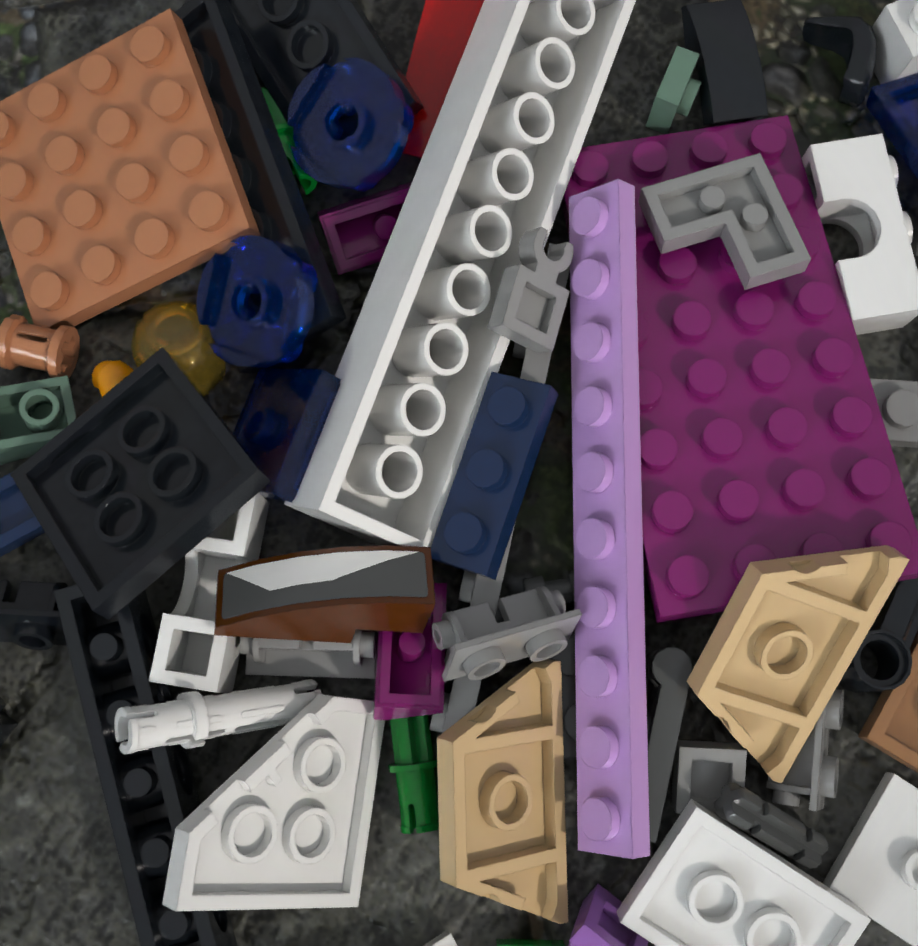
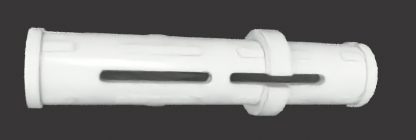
[114,679,322,755]

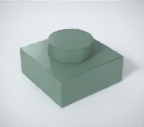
[645,46,701,134]

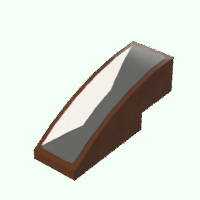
[214,545,436,643]

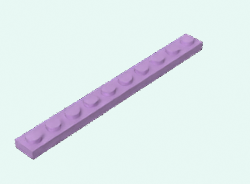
[569,179,650,859]

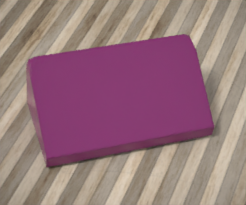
[317,181,412,275]
[373,583,447,720]

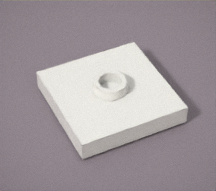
[822,772,918,946]

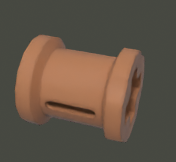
[0,314,80,378]

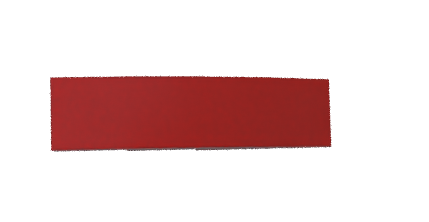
[388,0,484,159]

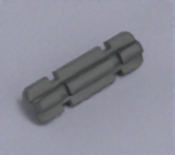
[714,783,828,869]

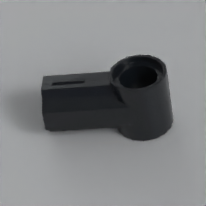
[839,578,918,693]

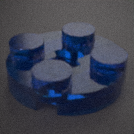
[287,58,414,191]
[197,235,318,368]

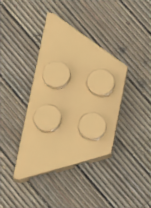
[687,545,910,783]
[437,659,568,924]

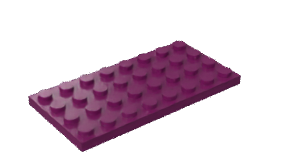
[561,115,918,623]

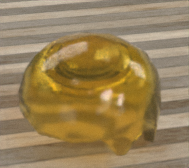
[131,300,226,396]

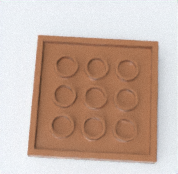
[0,8,260,329]

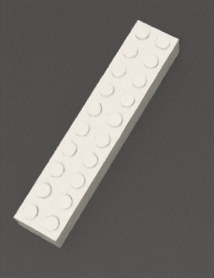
[284,0,636,547]

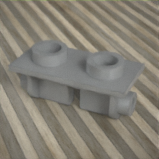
[432,586,582,682]
[240,629,377,679]
[766,689,844,811]

